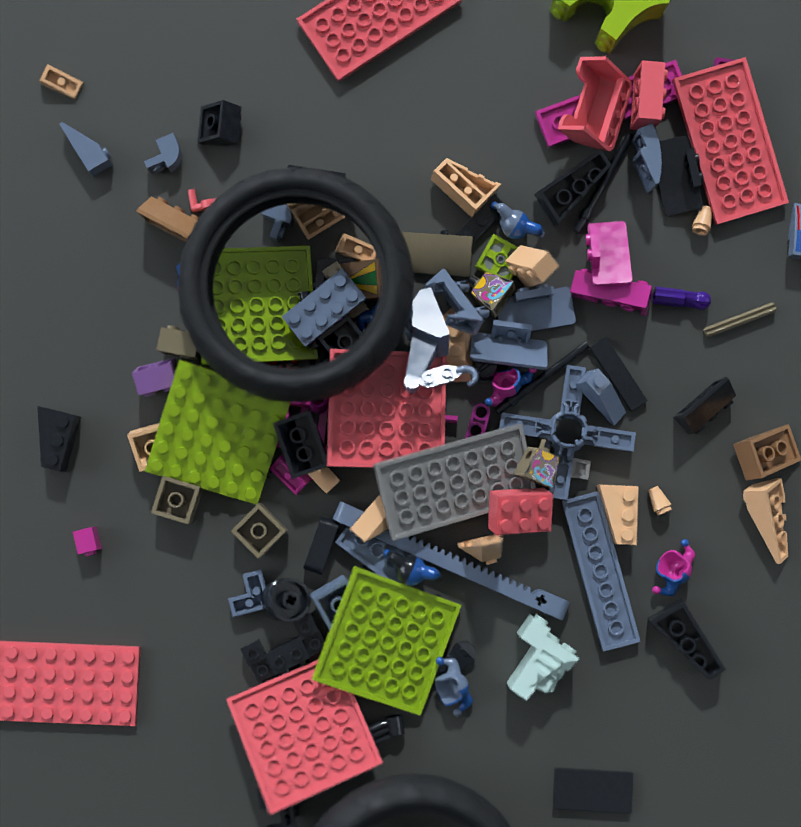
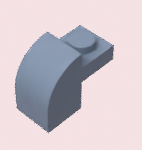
[144,133,182,173]
[261,205,293,243]

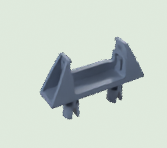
[424,269,489,335]

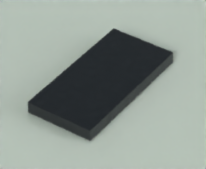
[553,767,633,813]

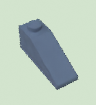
[59,122,112,177]
[575,368,626,426]

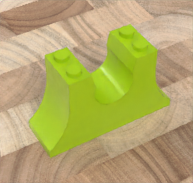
[550,0,671,54]

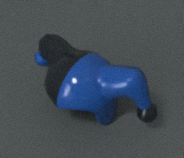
[383,549,443,586]

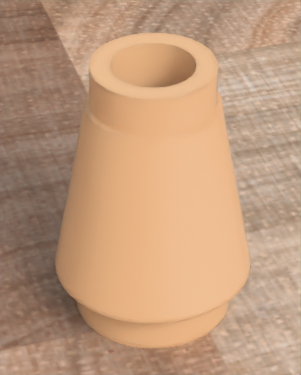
[692,206,712,235]
[648,486,672,516]

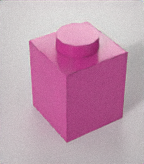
[73,526,102,557]

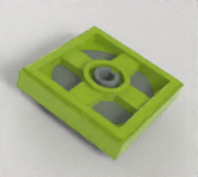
[475,234,518,280]

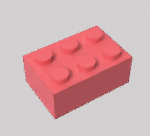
[630,60,668,130]
[488,488,553,535]

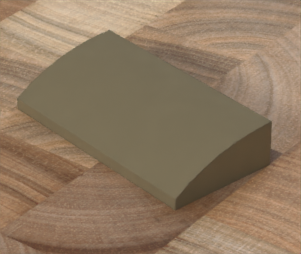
[402,232,473,277]

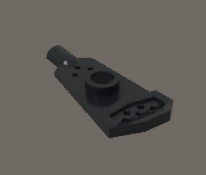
[431,641,475,688]

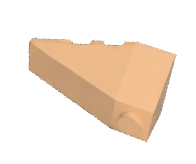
[743,478,788,564]

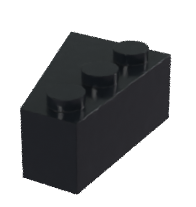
[37,406,81,472]

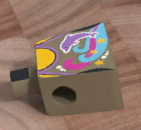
[467,272,516,318]
[514,439,559,488]

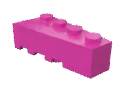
[570,269,653,316]

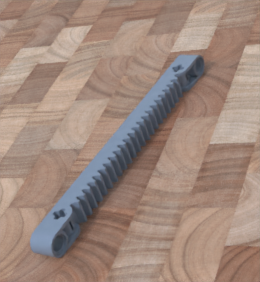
[332,501,570,620]

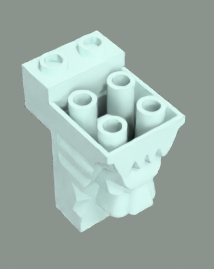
[507,614,579,700]

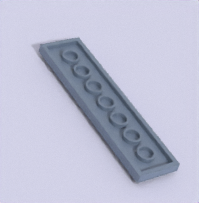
[561,491,641,652]

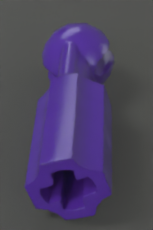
[652,286,711,310]

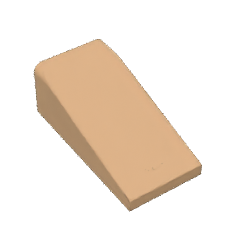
[39,64,83,99]
[335,233,376,261]
[308,467,341,494]

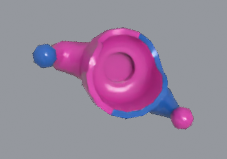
[485,367,536,407]
[652,539,695,596]

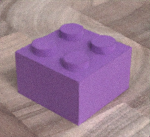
[132,358,177,397]

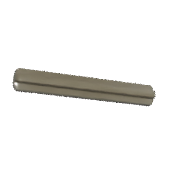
[703,302,777,337]

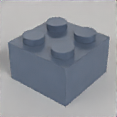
[310,575,348,630]

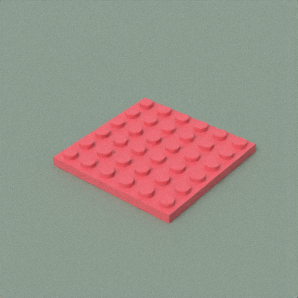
[327,349,446,468]
[226,659,382,814]

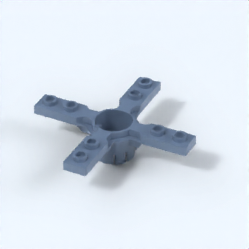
[499,365,636,500]

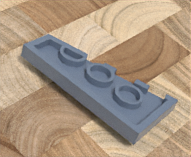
[335,527,415,583]

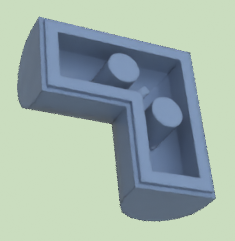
[228,569,266,617]

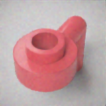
[188,189,216,212]

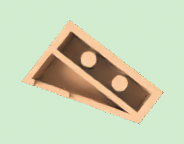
[431,158,501,217]

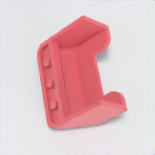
[558,56,632,151]

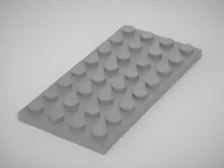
[373,423,536,541]

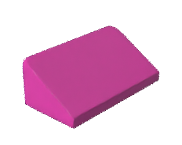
[269,454,312,495]

